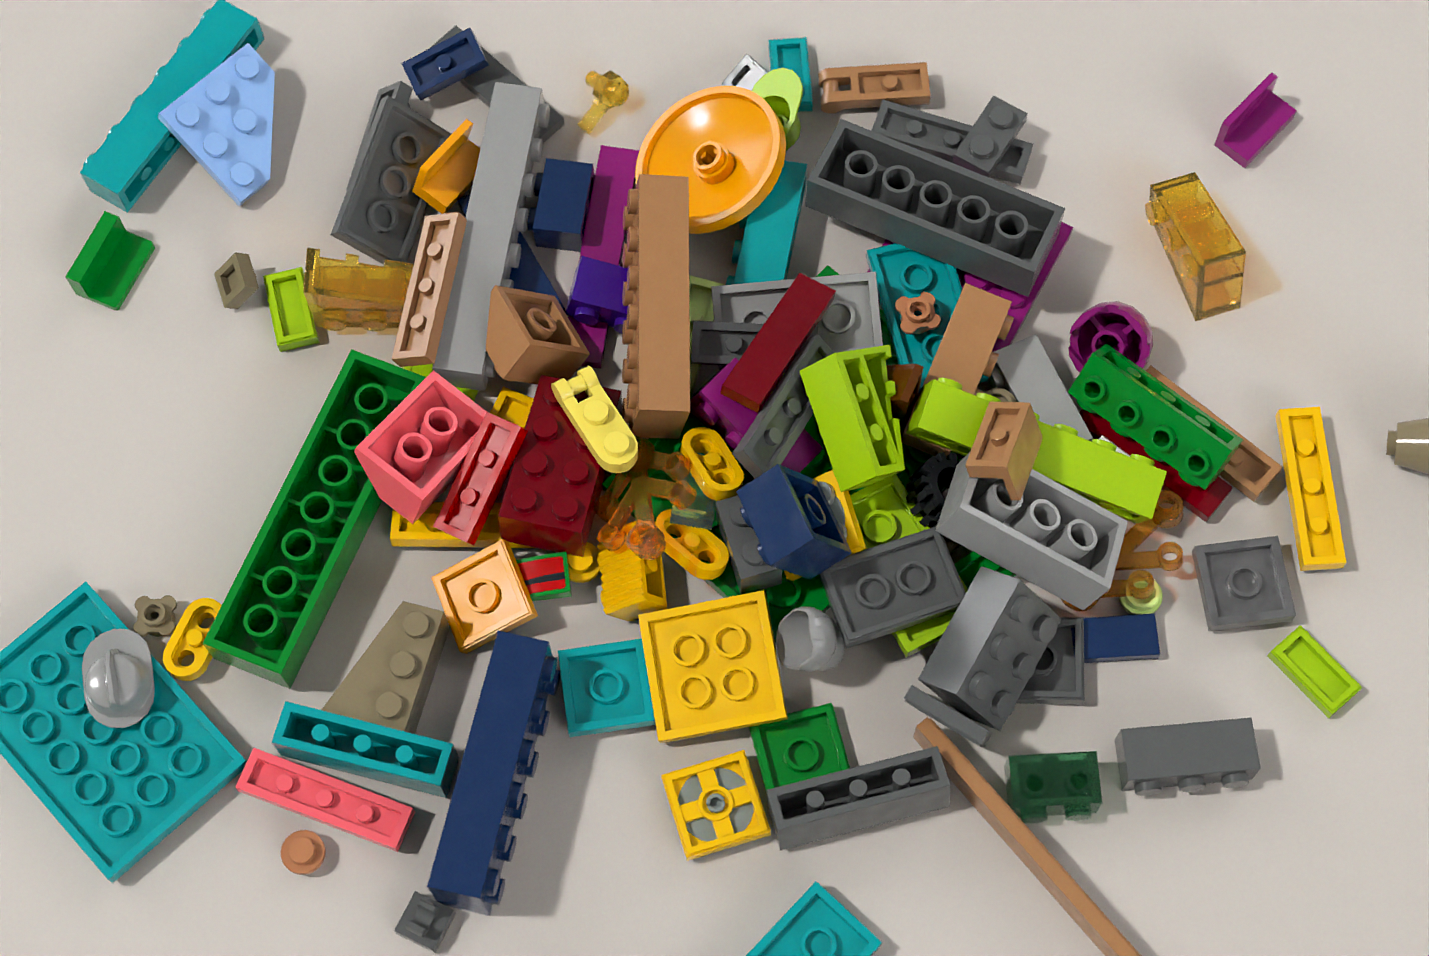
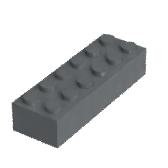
[806,119,1065,297]

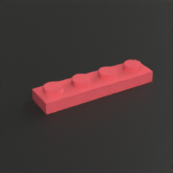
[235,748,415,852]

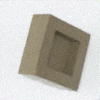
[214,252,259,309]

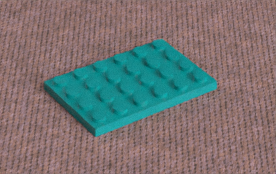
[0,581,247,883]

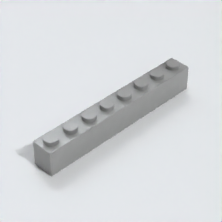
[432,82,550,391]

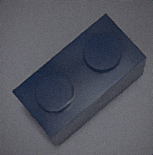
[528,158,595,252]

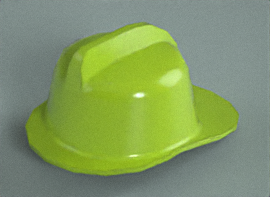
[752,68,803,151]

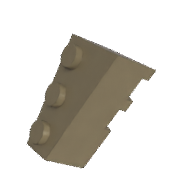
[321,601,450,734]

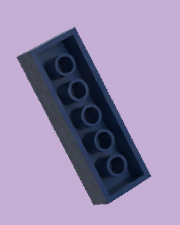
[427,630,561,916]

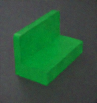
[65,211,155,311]

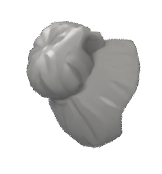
[776,607,845,672]

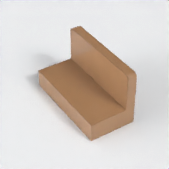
[965,402,1042,501]

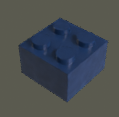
[736,464,852,579]

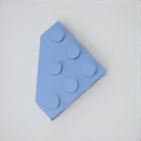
[158,43,275,206]

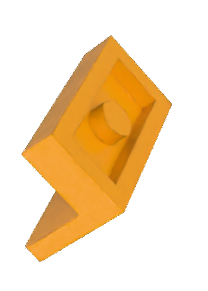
[412,119,481,214]

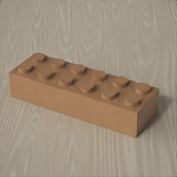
[622,174,690,439]

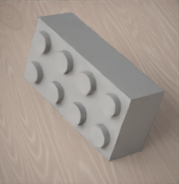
[935,452,1128,610]

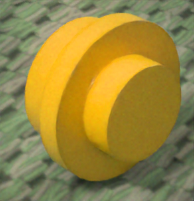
[567,542,601,583]

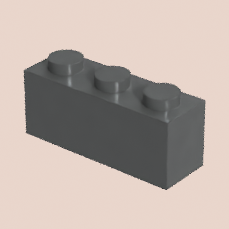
[1114,717,1261,796]

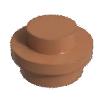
[281,830,326,875]

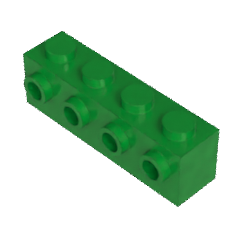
[1068,344,1243,490]

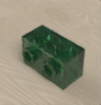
[1004,751,1103,823]

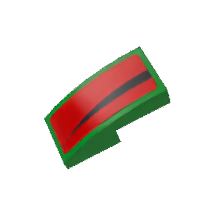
[516,552,572,601]

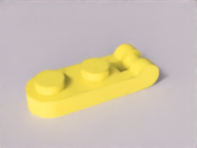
[551,366,638,473]

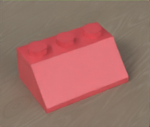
[354,370,487,524]

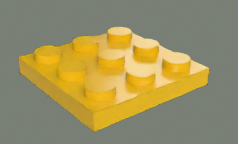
[638,590,788,743]

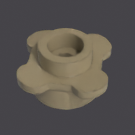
[133,595,177,637]

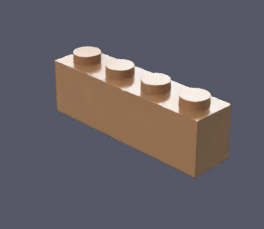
[901,283,1014,457]

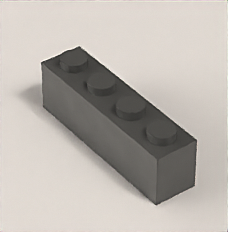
[766,746,951,850]

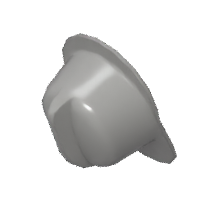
[82,629,155,728]

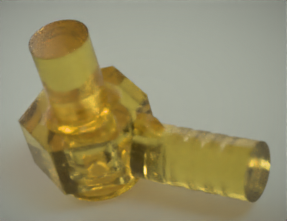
[577,70,629,134]

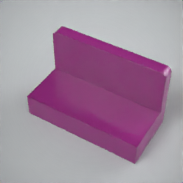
[1214,72,1297,169]

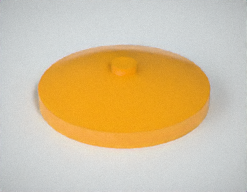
[635,86,786,234]

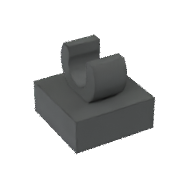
[394,891,456,953]

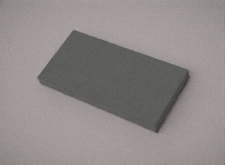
[331,95,452,272]

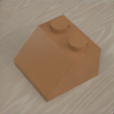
[486,285,590,385]

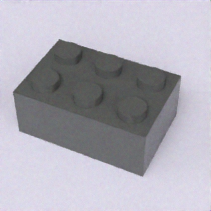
[918,566,1062,731]

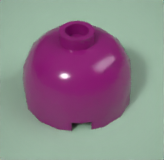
[1068,301,1153,372]

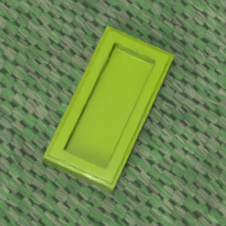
[263,267,320,352]
[1267,625,1363,718]

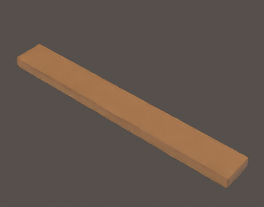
[913,717,1141,956]

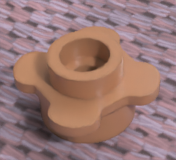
[895,292,941,334]

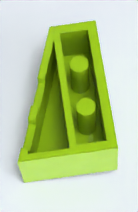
[799,345,905,492]

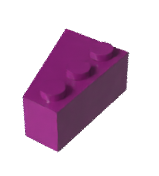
[690,357,824,473]

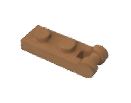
[818,62,931,114]

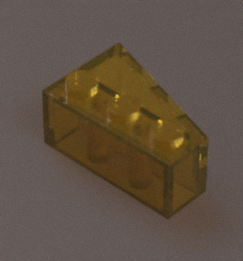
[1145,172,1246,321]
[303,247,414,332]

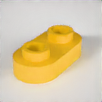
[680,427,744,501]
[652,509,729,580]
[163,598,222,681]

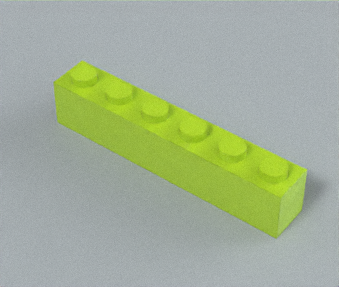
[906,377,1167,524]

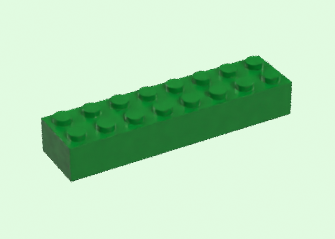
[203,349,426,689]

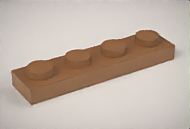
[391,212,467,367]
[1146,365,1282,502]

